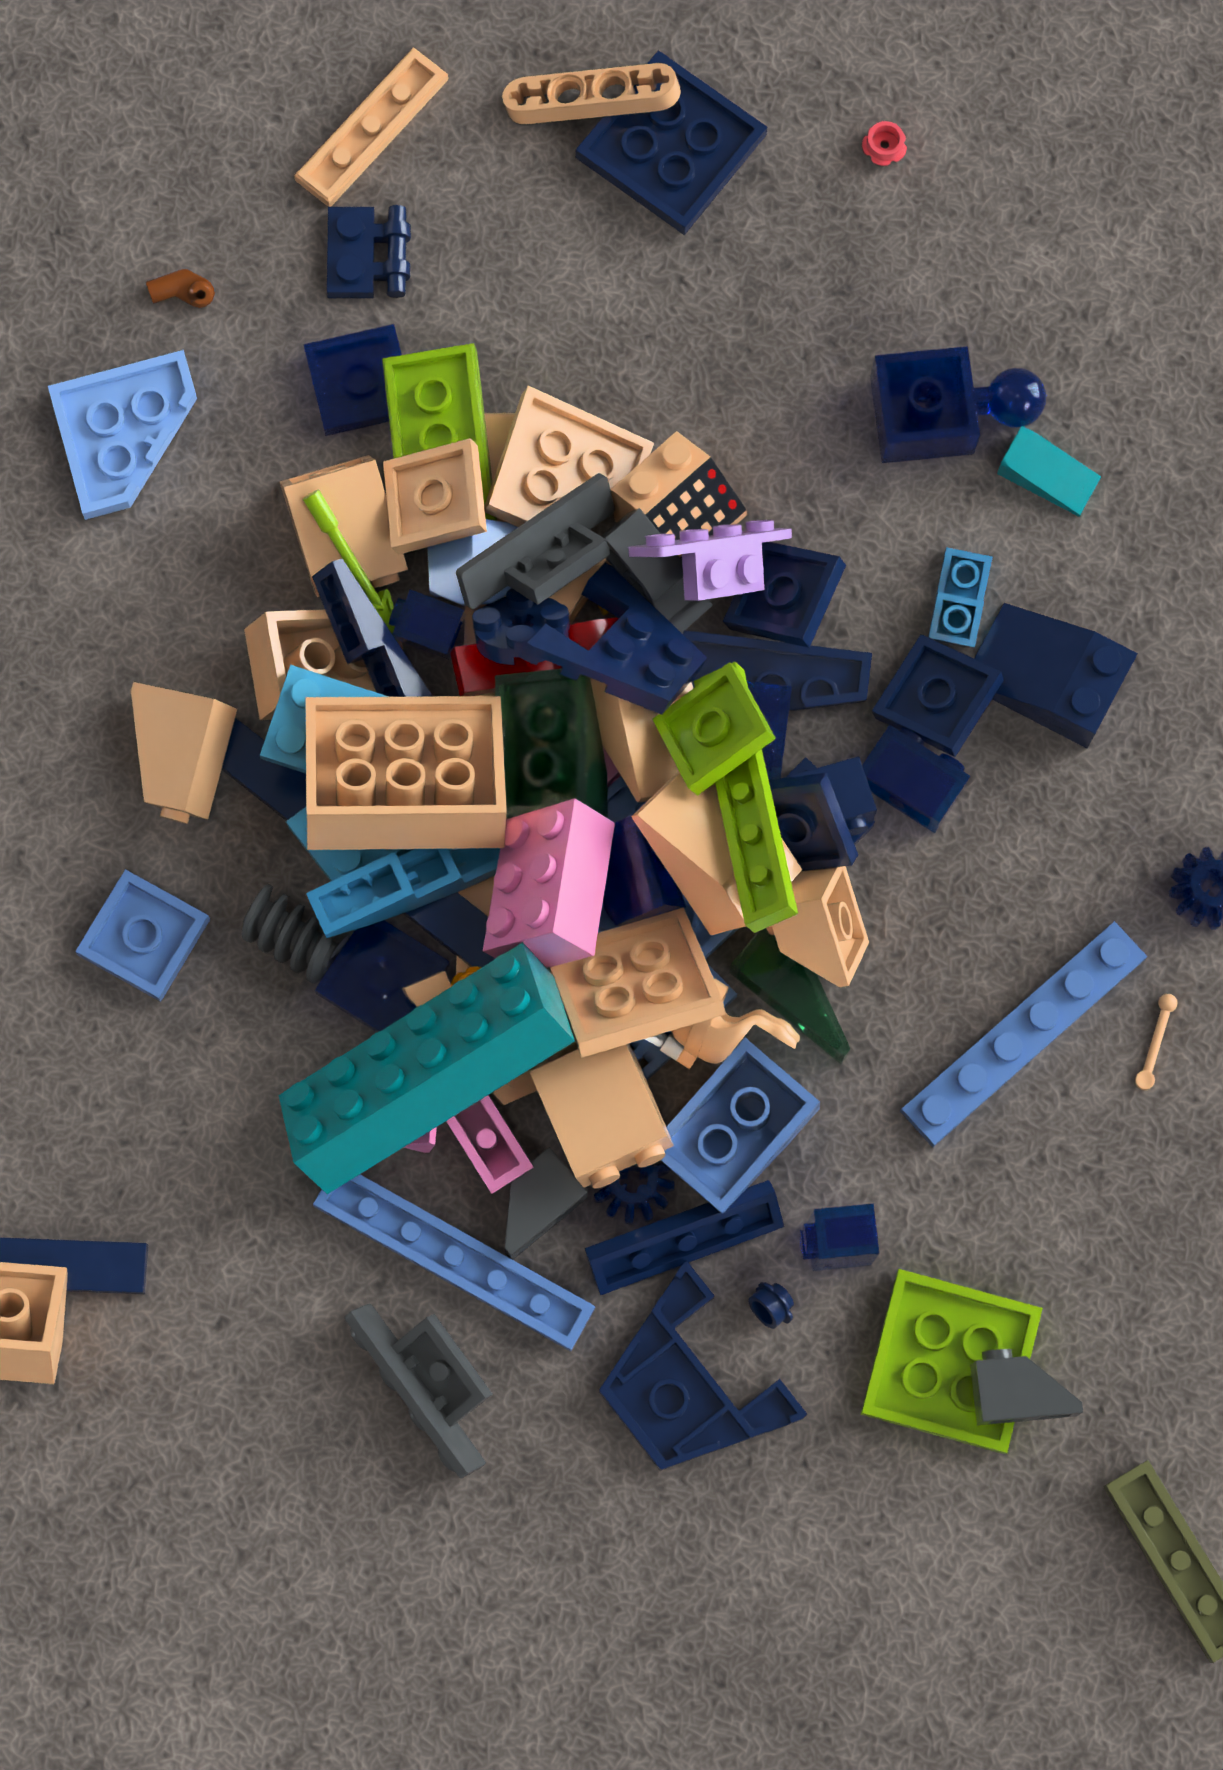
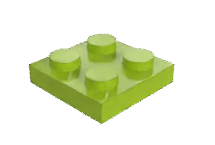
[652,662,776,796]

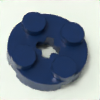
[472,588,570,665]

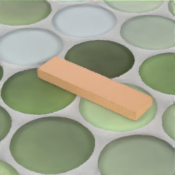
[294,47,448,207]

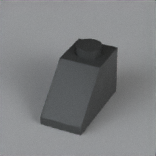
[505,1147,587,1260]
[970,1349,1083,1426]

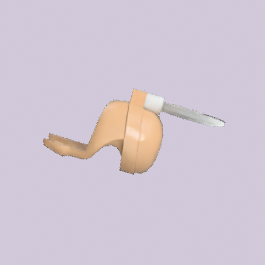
[645,979,800,1070]

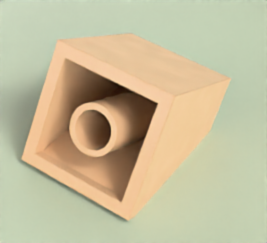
[280,455,408,597]
[529,1044,674,1188]

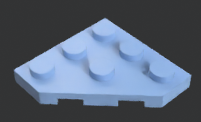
[48,350,197,520]

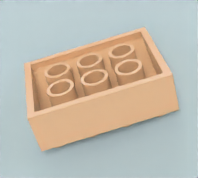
[306,696,507,850]

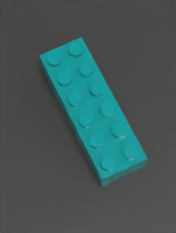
[278,942,575,1194]

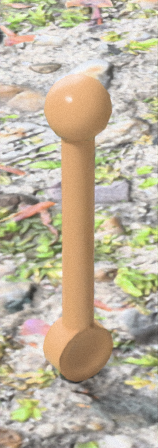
[1135,994,1177,1090]

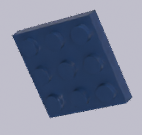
[575,50,768,235]

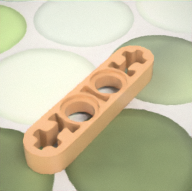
[502,63,681,124]

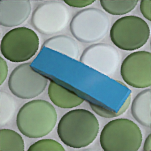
[306,848,500,938]

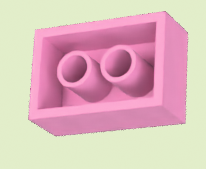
[483,799,615,968]

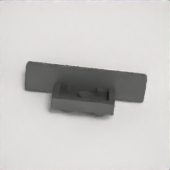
[456,473,615,609]
[344,1304,493,1479]

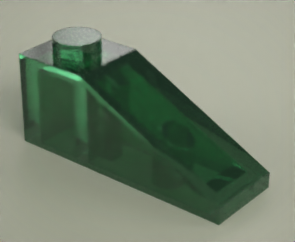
[729,928,851,1064]

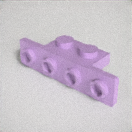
[628,520,792,601]

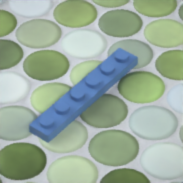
[900,921,1148,1147]
[313,1174,595,1351]

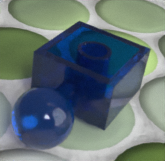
[870,346,1047,463]

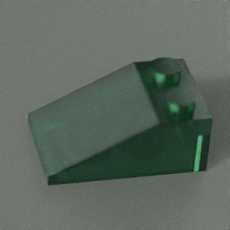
[495,669,608,819]

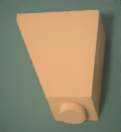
[131,682,237,824]

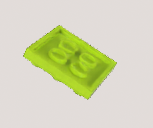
[860,1269,1043,1454]

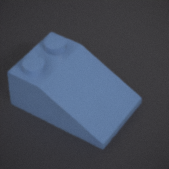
[661,1037,820,1214]

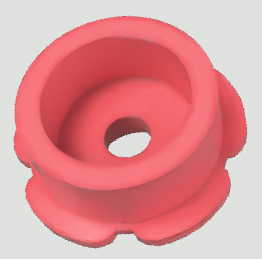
[862,121,907,166]

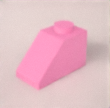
[446,1095,534,1194]

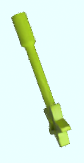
[303,489,409,642]

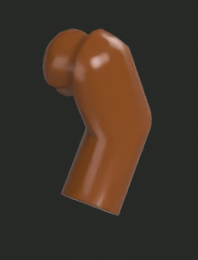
[146,269,215,308]

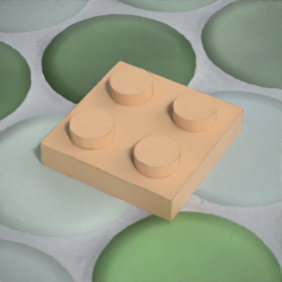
[383,438,487,554]

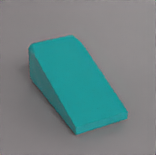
[997,426,1101,517]

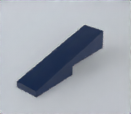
[312,559,433,697]

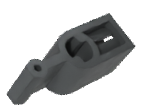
[601,508,713,633]

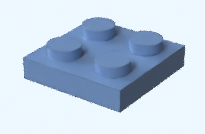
[75,869,210,1002]

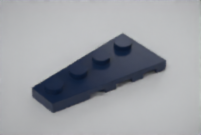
[683,630,872,714]

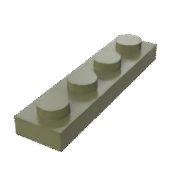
[1103,1460,1223,1663]

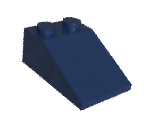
[974,603,1138,748]

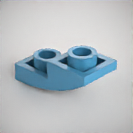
[928,547,993,648]

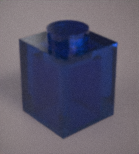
[389,589,466,660]

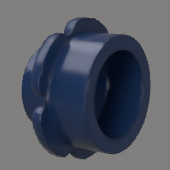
[748,1282,794,1329]

